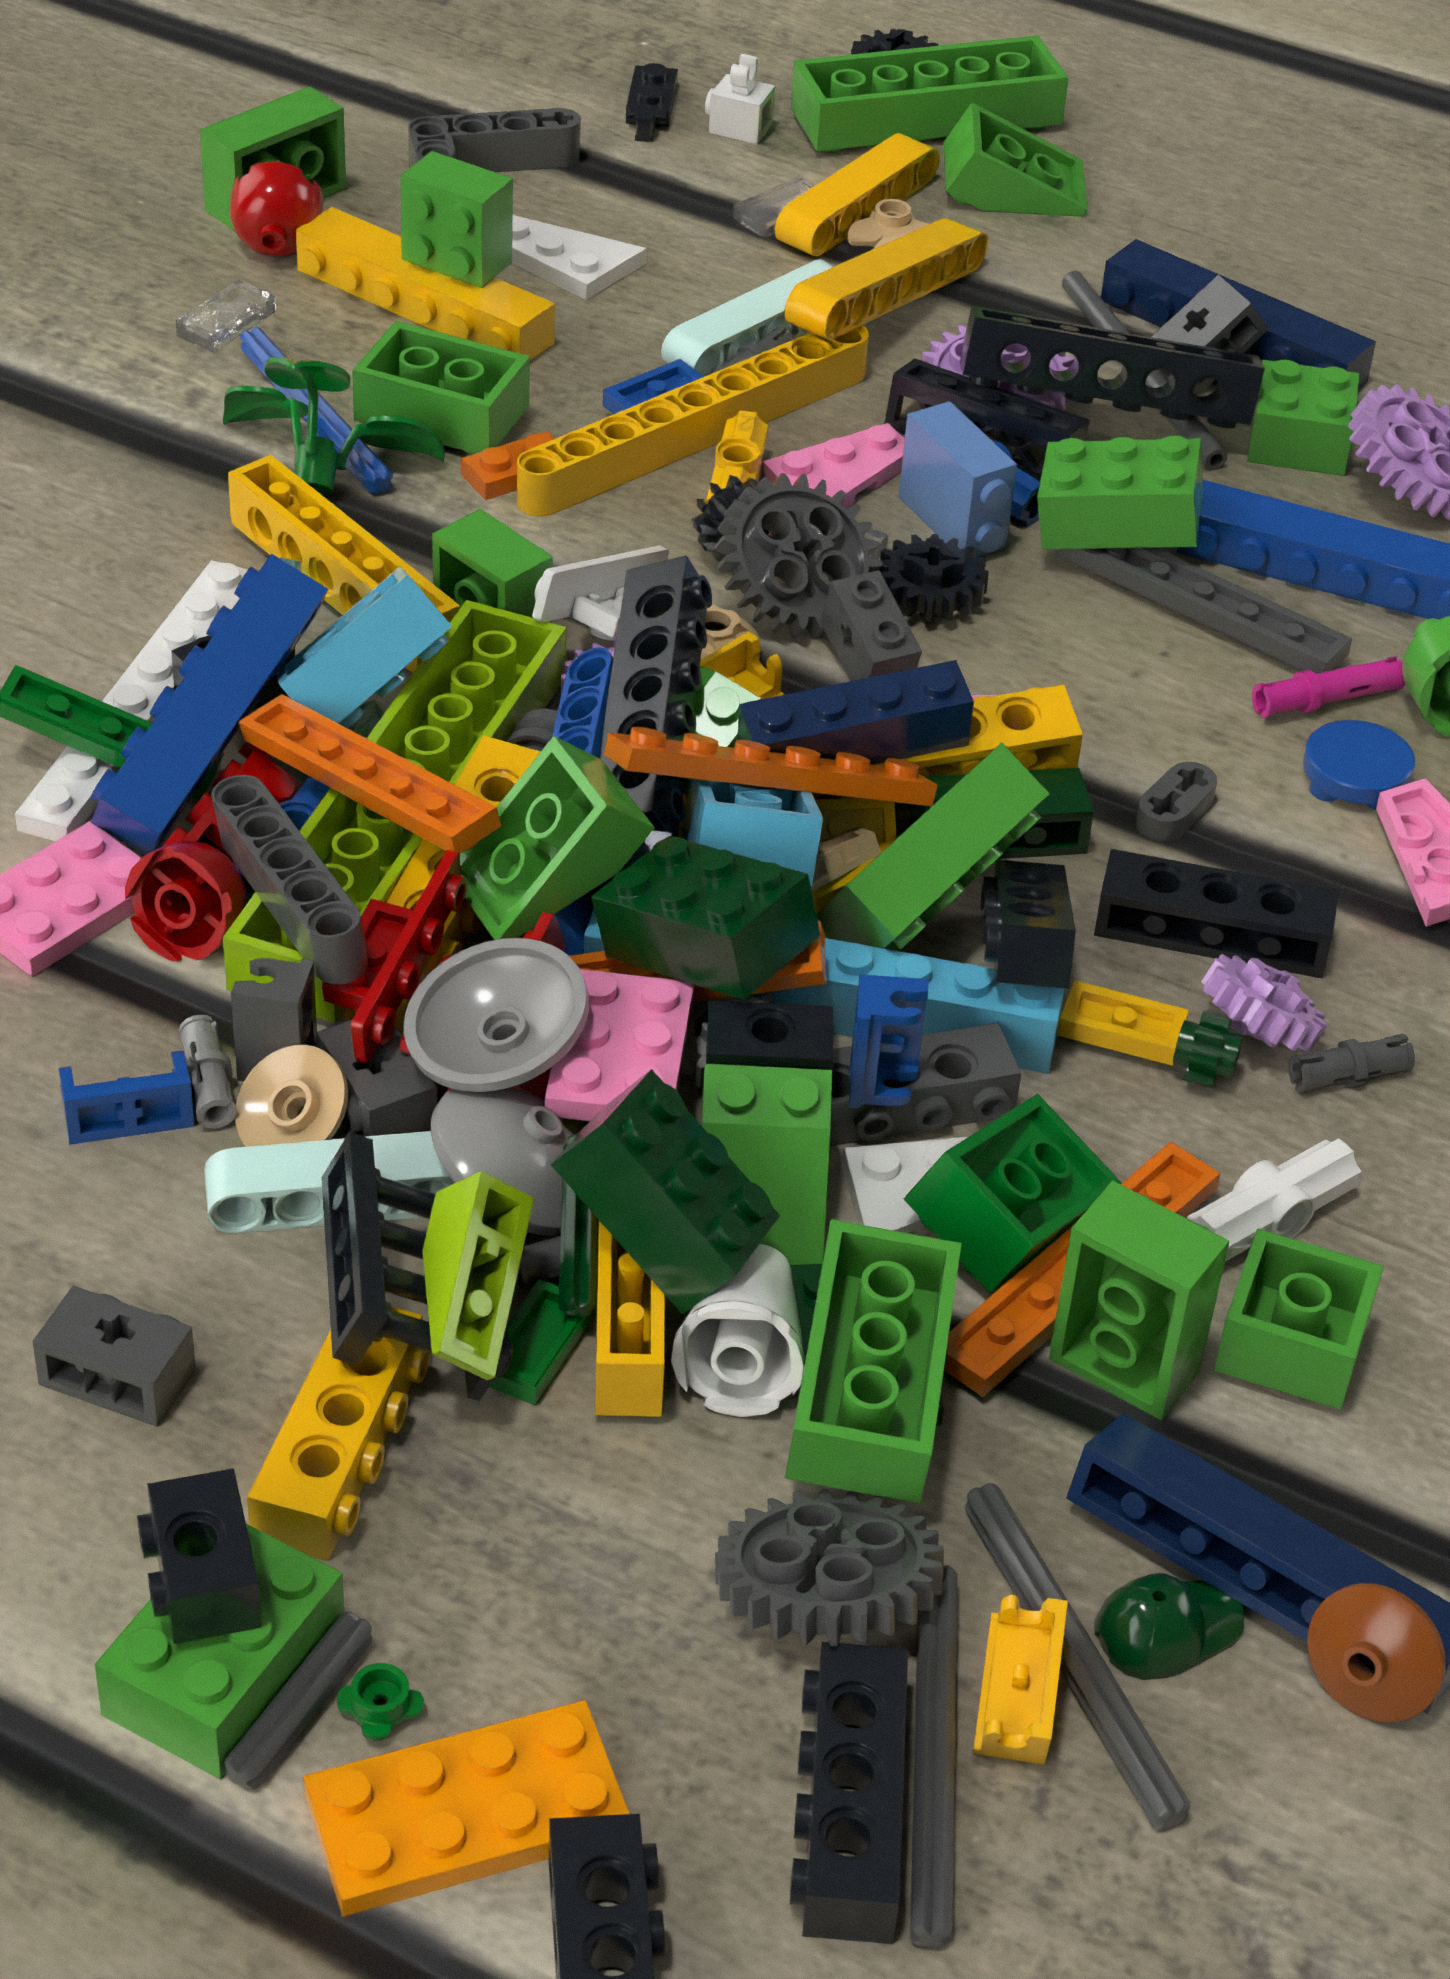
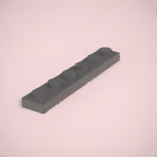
[1057,548,1352,674]

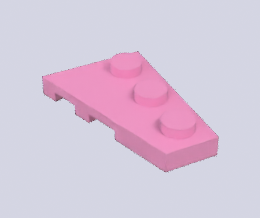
[762,423,905,530]
[1376,778,1450,927]

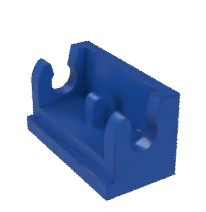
[848,974,929,1108]
[58,1050,194,1145]

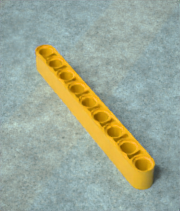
[517,325,869,516]

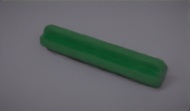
[559,1134,599,1317]

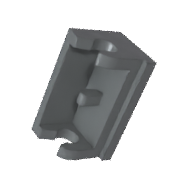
[231,958,317,1082]

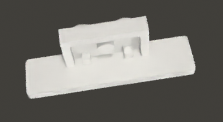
[532,545,669,640]

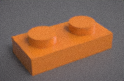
[461,431,555,501]

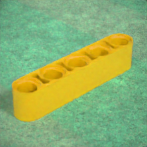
[775,133,940,257]

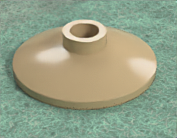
[235,1045,348,1147]

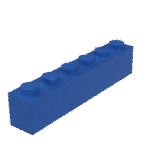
[1176,480,1450,619]
[91,553,328,855]

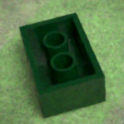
[591,836,821,1000]
[551,1069,781,1314]

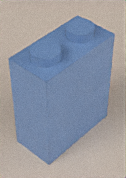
[899,401,1017,558]

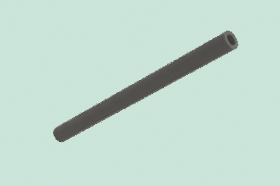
[1062,271,1227,470]

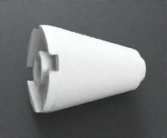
[671,1244,806,1417]

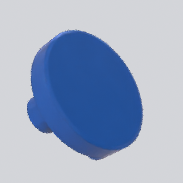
[1303,720,1415,810]

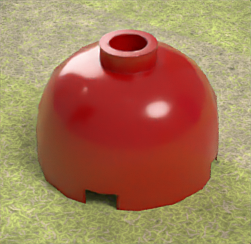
[229,161,324,257]
[125,840,247,962]

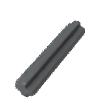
[224,1612,372,1791]

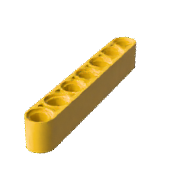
[784,218,988,340]

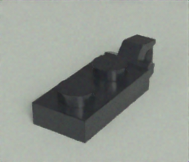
[625,63,678,142]

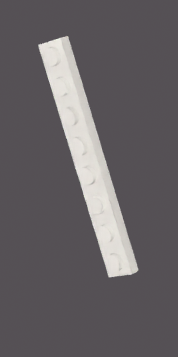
[15,560,248,841]

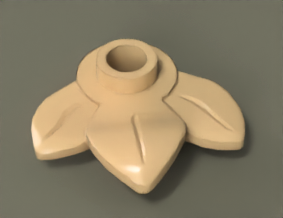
[847,199,930,249]

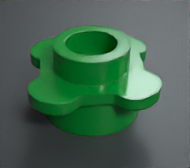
[337,1663,424,1741]

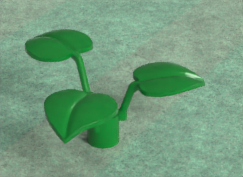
[223,357,445,496]

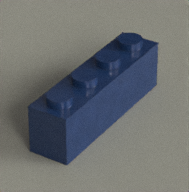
[738,660,974,765]

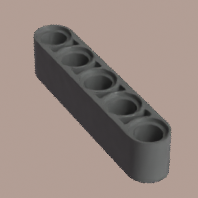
[211,775,369,984]

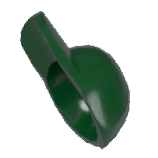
[1094,1573,1244,1680]

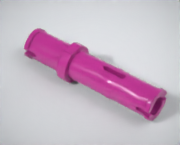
[1252,656,1405,718]

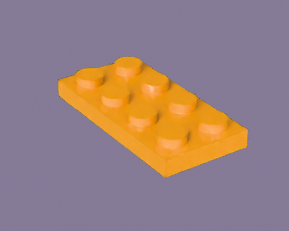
[303,1700,629,1917]

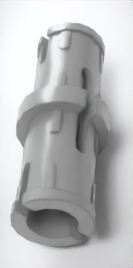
[178,1015,237,1129]

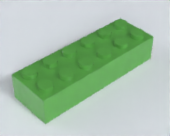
[791,35,1069,153]

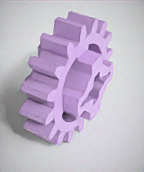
[1201,954,1328,1052]

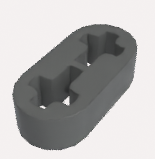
[1136,762,1217,843]

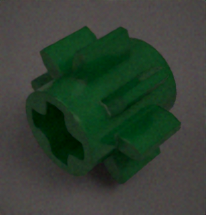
[1173,1011,1243,1088]

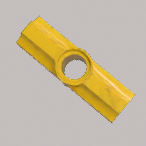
[707,410,769,499]

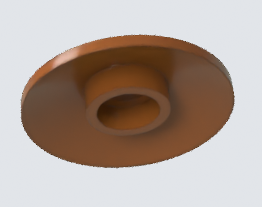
[1307,1583,1446,1722]

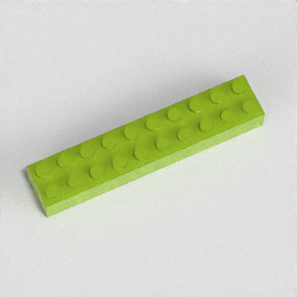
[223,600,566,1023]

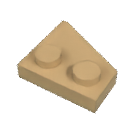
[811,826,881,892]

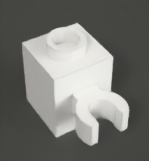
[705,54,775,144]

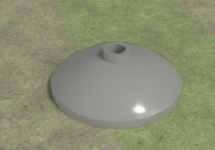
[404,938,589,1092]
[431,1086,580,1236]

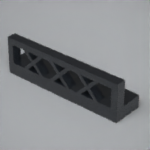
[884,358,1090,482]

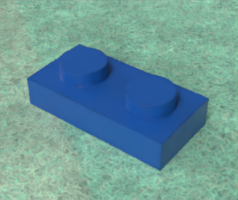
[603,359,704,414]

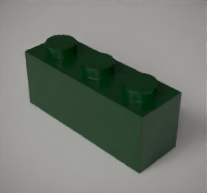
[910,768,1094,859]

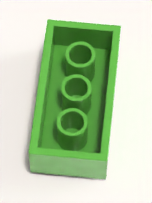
[816,742,1050,951]
[785,1219,962,1504]

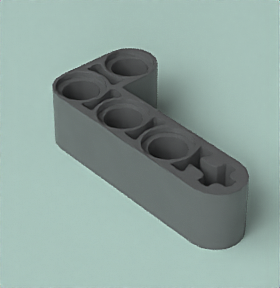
[408,108,581,172]

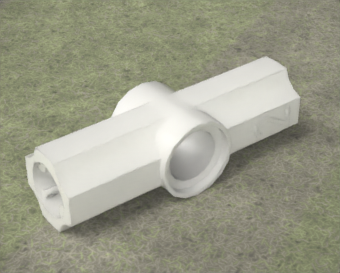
[1187,1138,1362,1262]

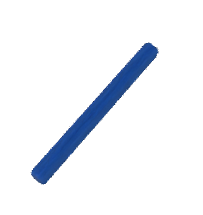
[240,327,393,496]

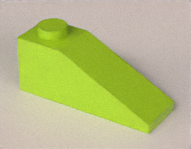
[422,1171,534,1380]

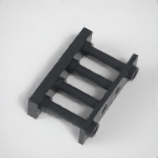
[321,1132,513,1401]

